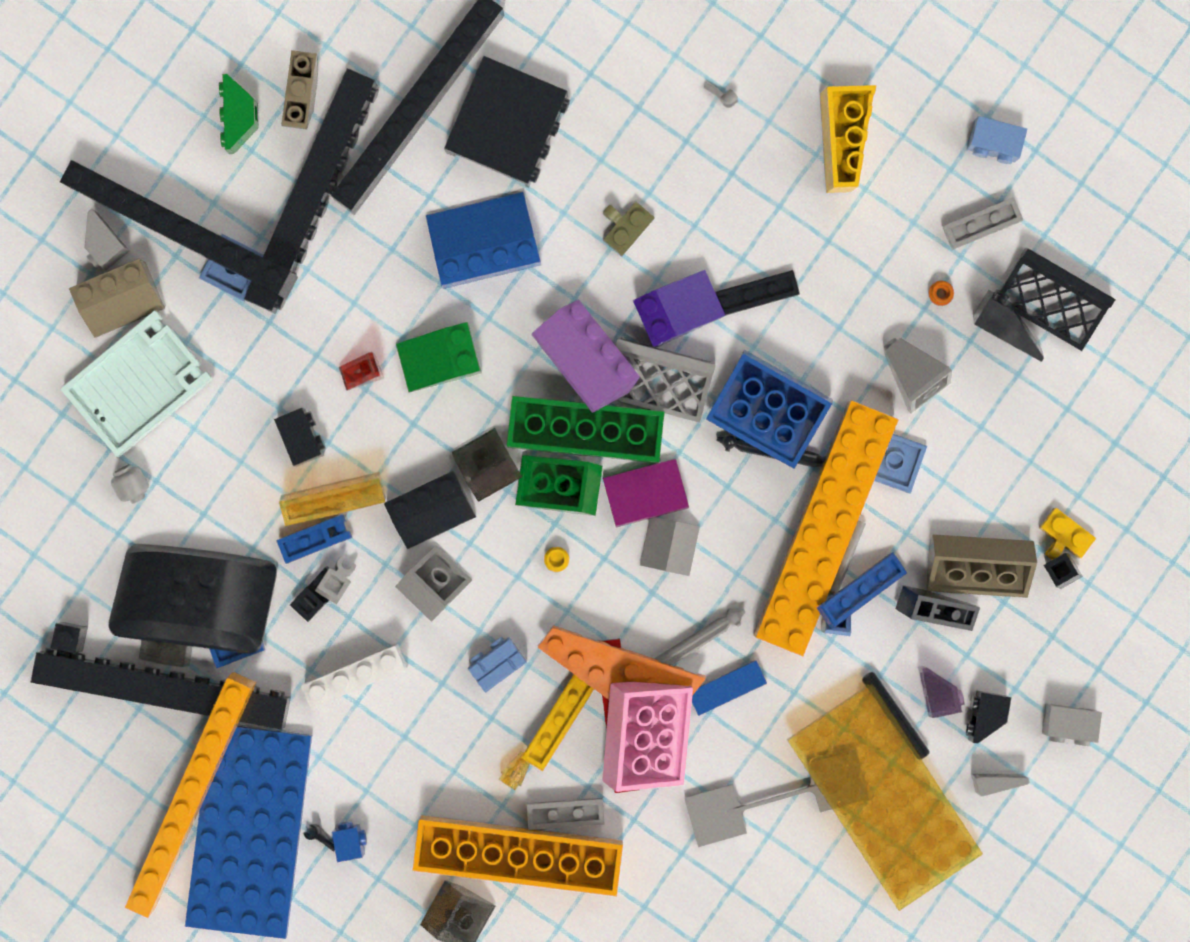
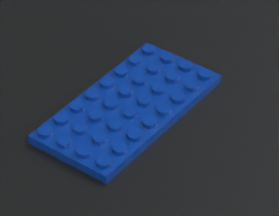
[185,726,313,939]

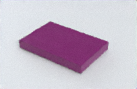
[603,459,689,528]

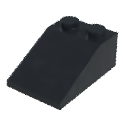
[973,289,1044,362]

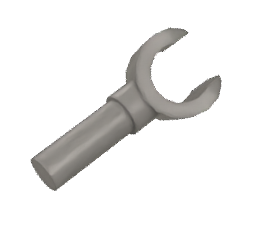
[704,83,738,108]

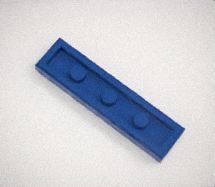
[816,552,907,629]

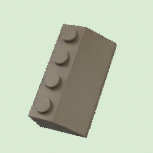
[926,534,1037,598]

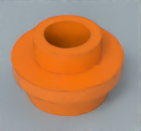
[928,280,954,306]

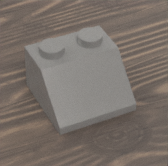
[395,545,472,622]

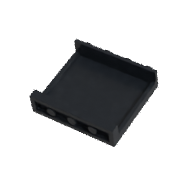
[444,56,570,188]

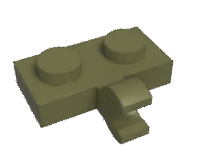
[603,202,655,257]

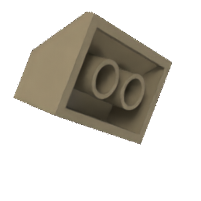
[69,259,165,338]

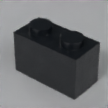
[274,408,326,467]

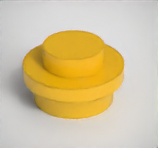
[544,547,569,572]

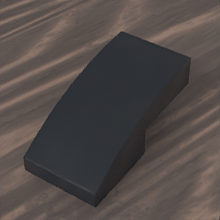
[290,566,330,622]

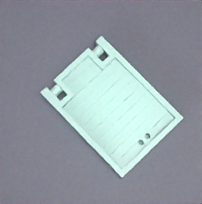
[60,311,213,458]

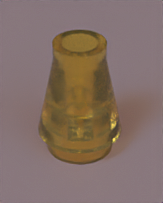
[499,751,530,791]

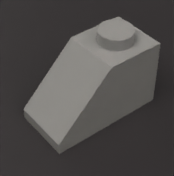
[84,209,129,270]

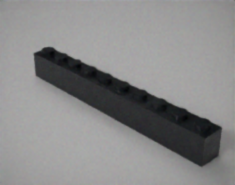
[331,0,505,215]
[244,68,379,314]
[60,160,298,299]
[30,647,291,730]

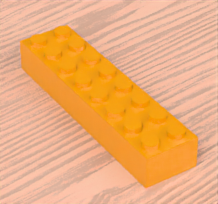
[412,815,623,896]

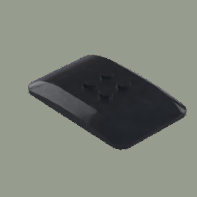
[108,544,277,654]

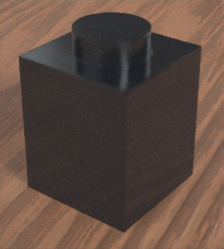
[1043,552,1083,589]
[50,622,88,653]

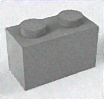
[1042,704,1102,746]

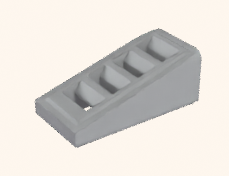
[971,774,1030,796]

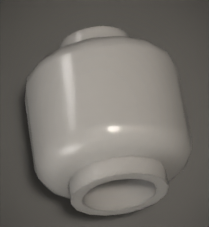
[111,464,149,504]

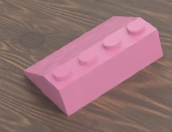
[602,682,693,792]

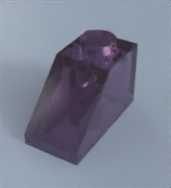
[918,666,965,718]

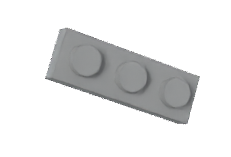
[942,197,1023,250]
[526,798,605,830]

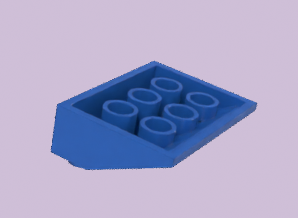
[426,192,541,289]
[706,350,833,469]

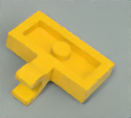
[1039,508,1096,560]

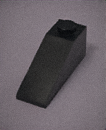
[895,585,980,631]

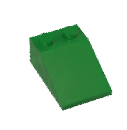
[396,322,482,393]
[515,455,603,516]

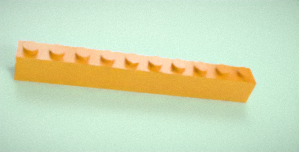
[124,672,257,918]

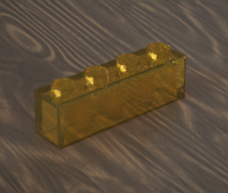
[279,472,386,526]

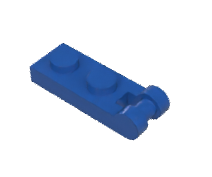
[276,514,353,564]

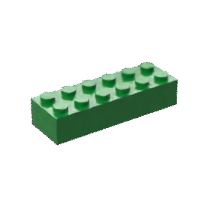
[507,396,665,463]

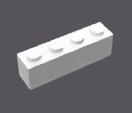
[301,644,407,710]

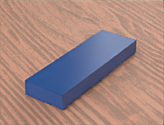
[692,660,767,716]

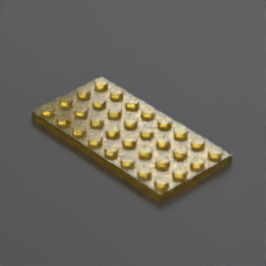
[786,684,983,911]

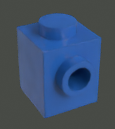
[332,821,367,862]

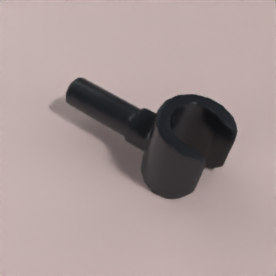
[303,824,335,852]

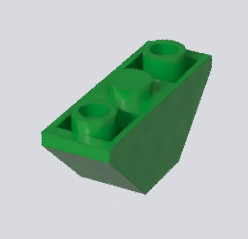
[219,74,258,154]

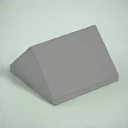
[640,517,700,576]

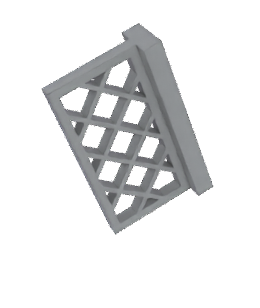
[616,337,716,423]

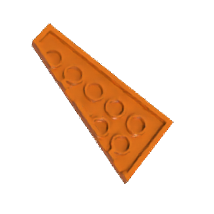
[537,625,706,700]

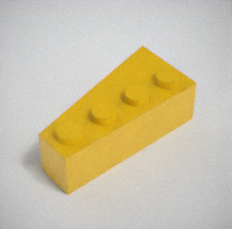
[820,85,877,193]

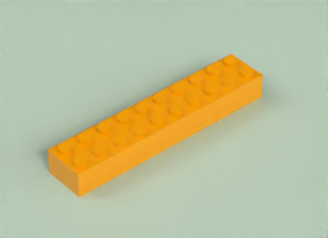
[754,400,899,656]

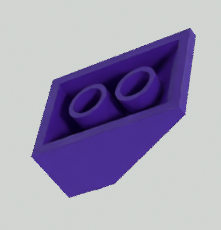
[633,270,726,347]

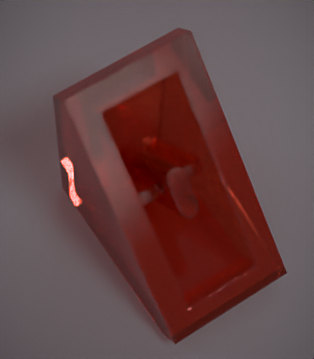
[339,352,384,391]

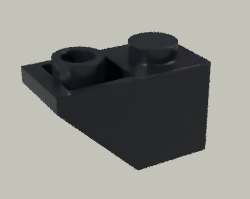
[966,690,1011,744]

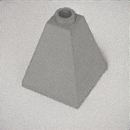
[884,338,952,414]

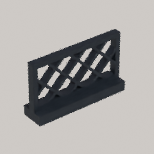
[1000,248,1116,351]

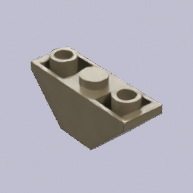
[281,50,317,130]

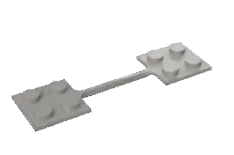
[684,749,869,847]

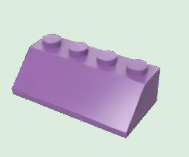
[531,299,640,413]

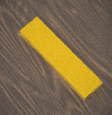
[521,674,594,771]

